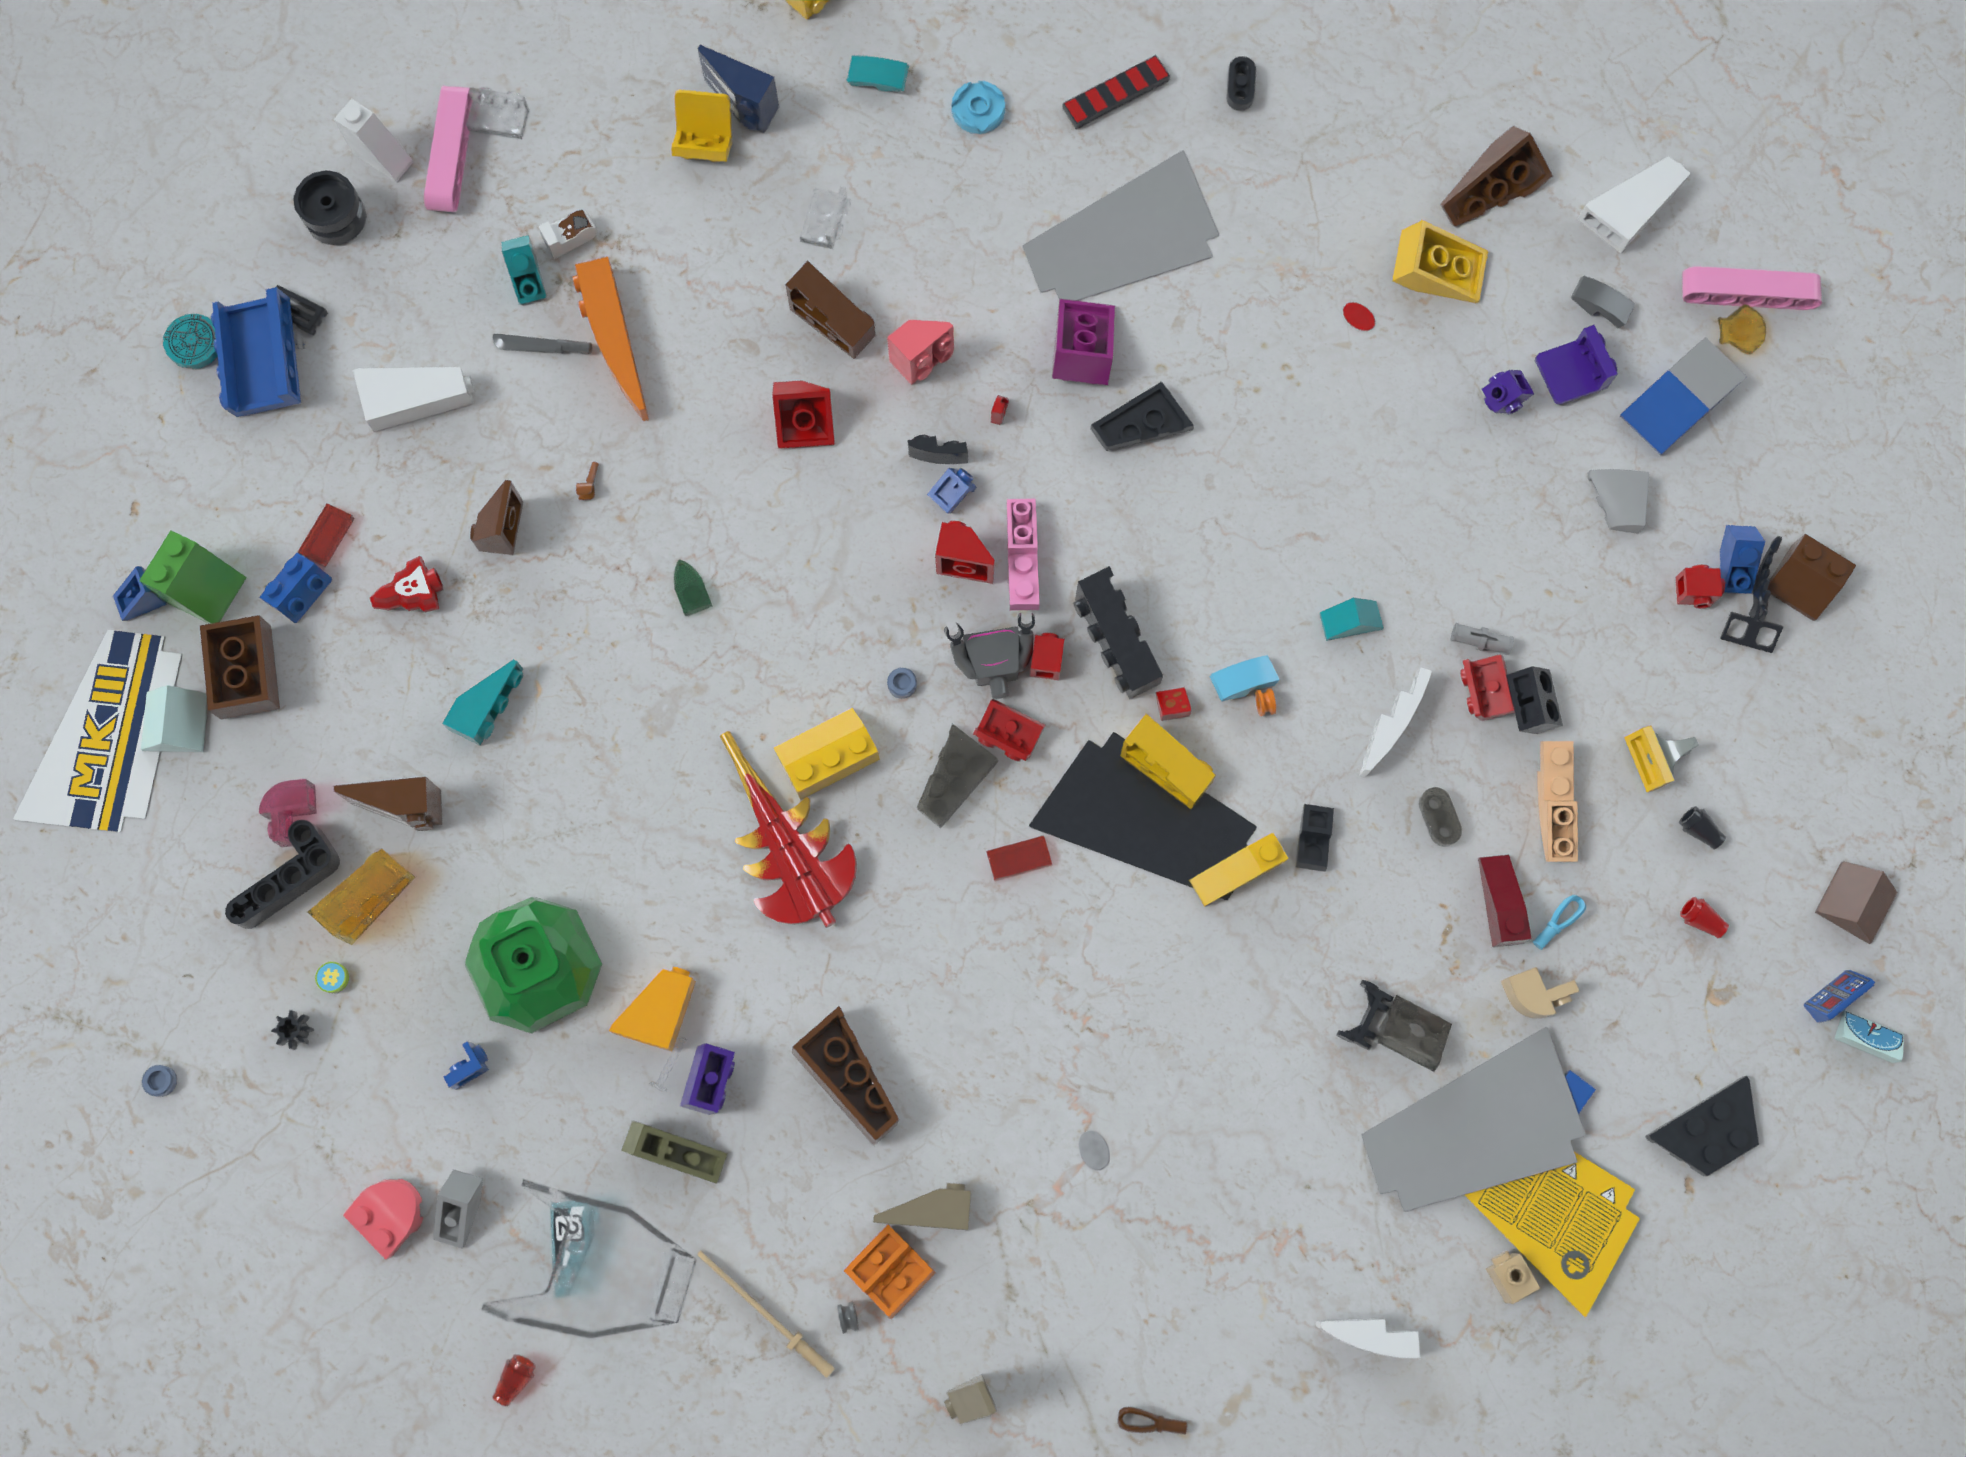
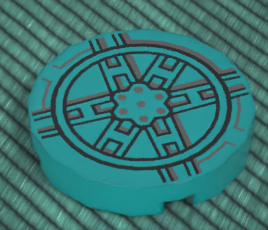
[163,314,218,369]

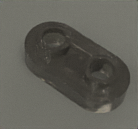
[1419,787,1462,847]

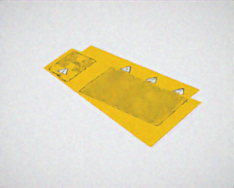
[1465,1151,1640,1317]

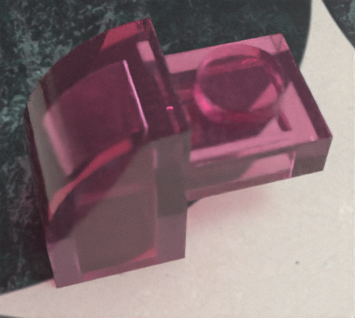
[259,778,317,847]

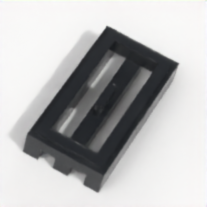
[276,285,328,336]

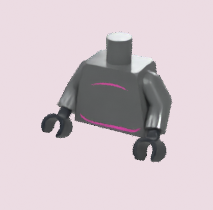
[944,613,1035,699]

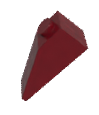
[1478,855,1532,947]

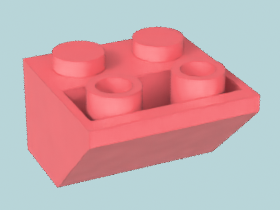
[887,320,954,385]

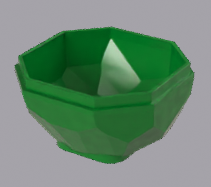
[465,897,602,1034]

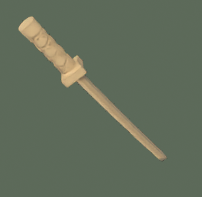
[697,1250,835,1378]

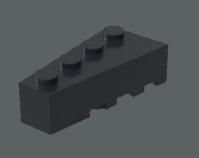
[1073,566,1163,699]

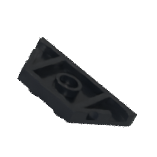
[1645,1076,1759,1176]

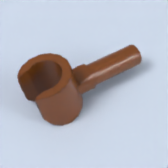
[576,462,599,500]

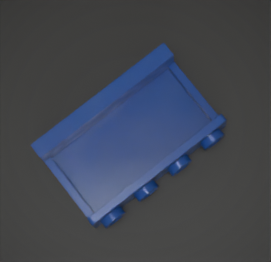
[211,287,301,417]

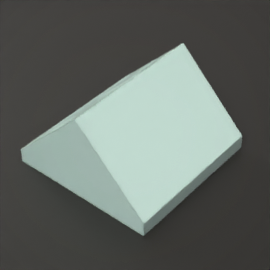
[141,685,208,752]

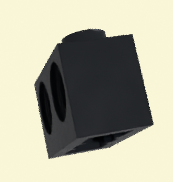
[1506,666,1563,734]

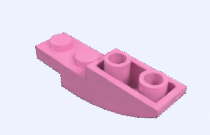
[1007,499,1039,611]

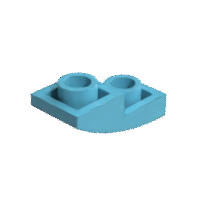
[1209,655,1280,702]

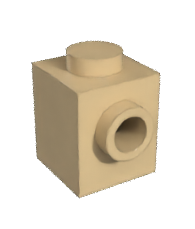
[1486,1251,1540,1304]

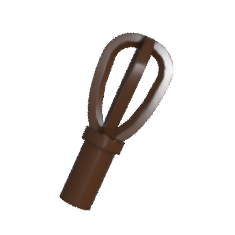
[1117,1407,1187,1435]

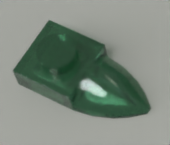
[674,559,713,617]

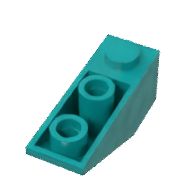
[442,659,523,746]

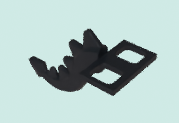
[1720,536,1783,653]

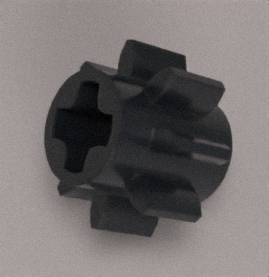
[271,1010,314,1050]

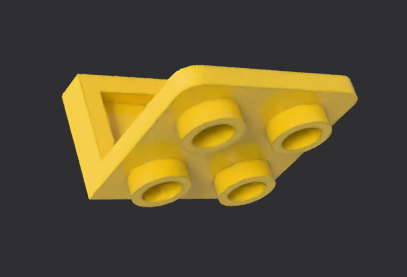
[671,89,732,162]

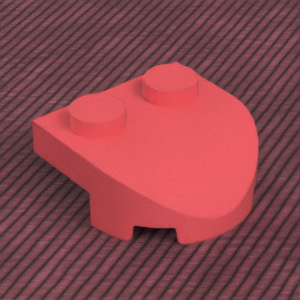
[343,1179,423,1260]

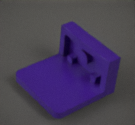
[1535,325,1618,405]

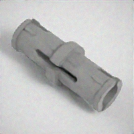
[1451,623,1514,655]

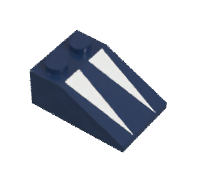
[697,44,779,133]

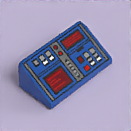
[1804,970,1875,1023]

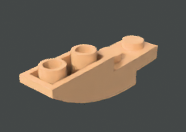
[1537,741,1578,862]

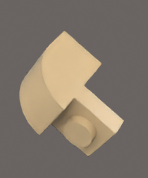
[1501,967,1579,1019]

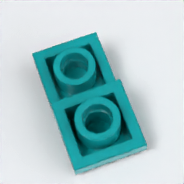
[847,55,909,91]

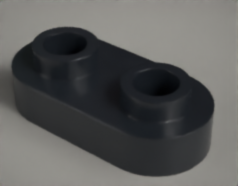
[1226,56,1256,111]

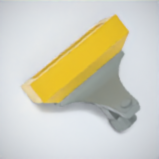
[1624,726,1699,792]

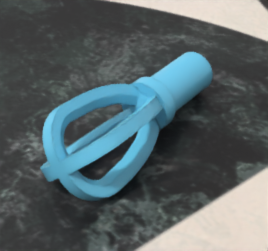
[1533,895,1586,950]

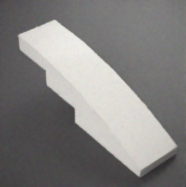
[1359,668,1432,777]

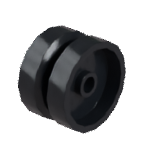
[293,170,367,245]

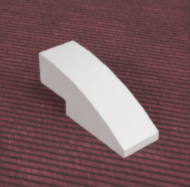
[1316,1318,1420,1358]

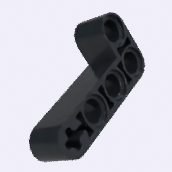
[225,820,340,929]

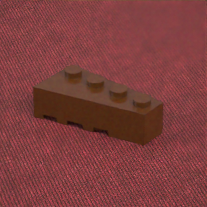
[792,1006,899,1146]

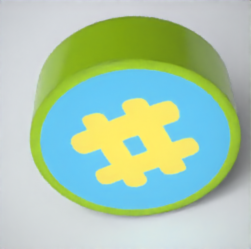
[315,962,349,994]

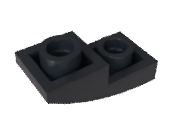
[907,435,968,464]

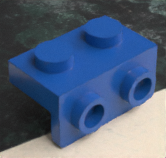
[259,553,332,623]

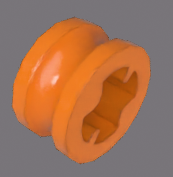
[1255,688,1276,716]

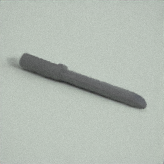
[493,334,592,354]

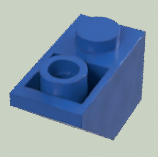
[1720,525,1766,594]

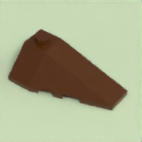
[1440,126,1553,227]

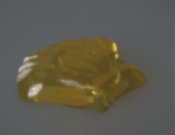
[1718,304,1766,355]

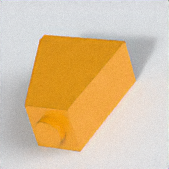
[609,966,696,1052]

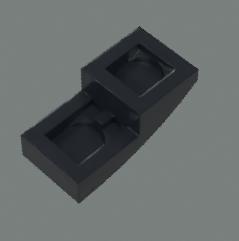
[1295,804,1334,872]

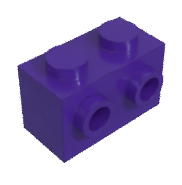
[680,1043,735,1115]

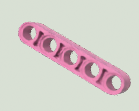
[424,86,474,212]
[1682,266,1822,310]

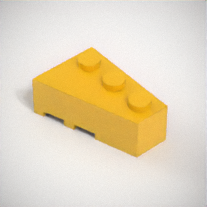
[1120,713,1216,809]

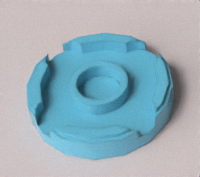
[952,81,1006,134]

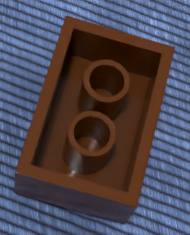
[200,615,280,719]

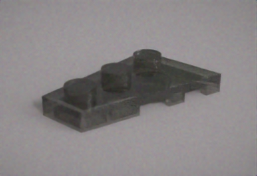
[917,723,998,828]

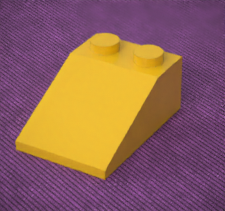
[1392,220,1488,303]

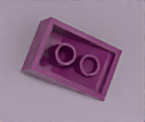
[1052,299,1115,385]

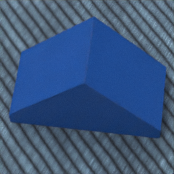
[113,566,167,621]

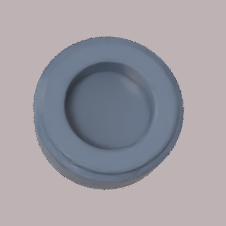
[887,668,917,699]
[142,1065,177,1097]

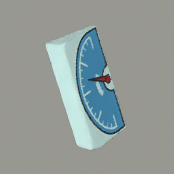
[1834,1010,1904,1063]

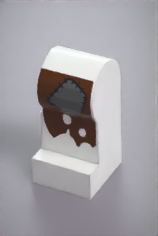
[538,210,597,259]

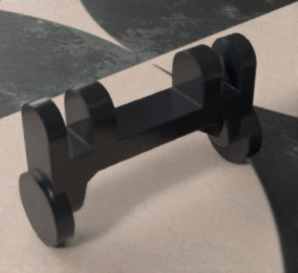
[1336,980,1394,1050]

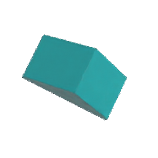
[1319,597,1384,641]

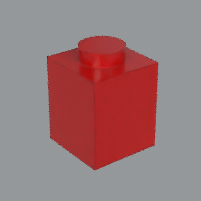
[1030,633,1064,680]

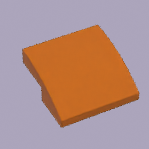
[843,1224,936,1320]

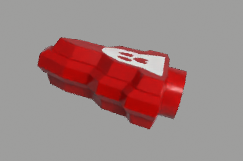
[370,556,443,613]

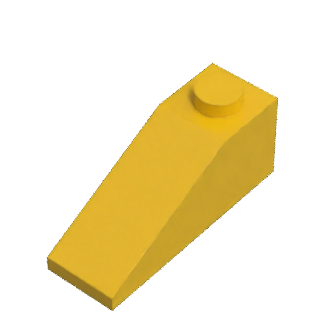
[1189,833,1289,907]

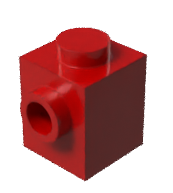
[1675,564,1725,609]

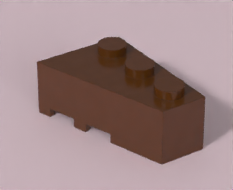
[785,260,876,359]

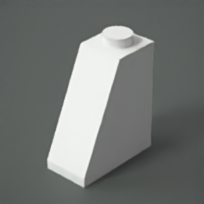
[334,98,414,182]

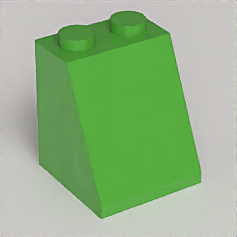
[139,530,247,624]

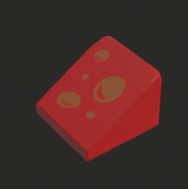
[1155,687,1192,721]

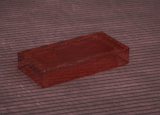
[298,503,355,568]
[986,835,1052,881]

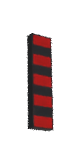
[1062,55,1170,129]

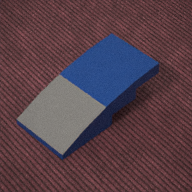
[1620,337,1747,456]

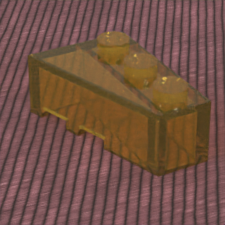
[307,848,415,945]

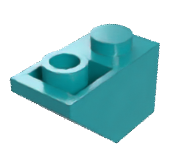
[501,235,547,305]

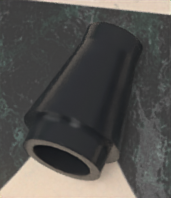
[1679,806,1726,850]

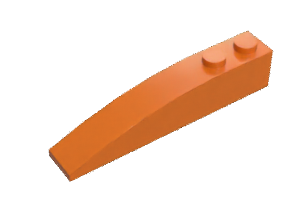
[572,257,649,421]

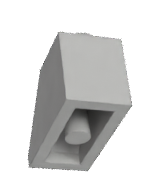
[433,1169,483,1249]

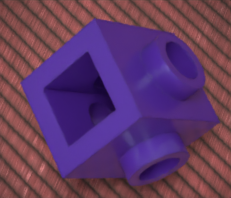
[1481,370,1535,415]

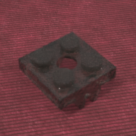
[1376,995,1452,1072]

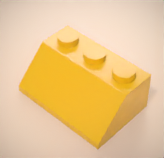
[774,708,880,800]

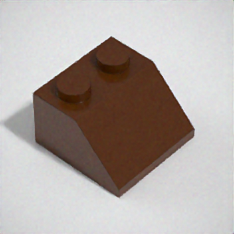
[1768,533,1857,621]

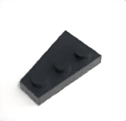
[1091,381,1194,451]

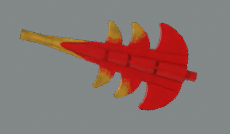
[720,731,857,928]

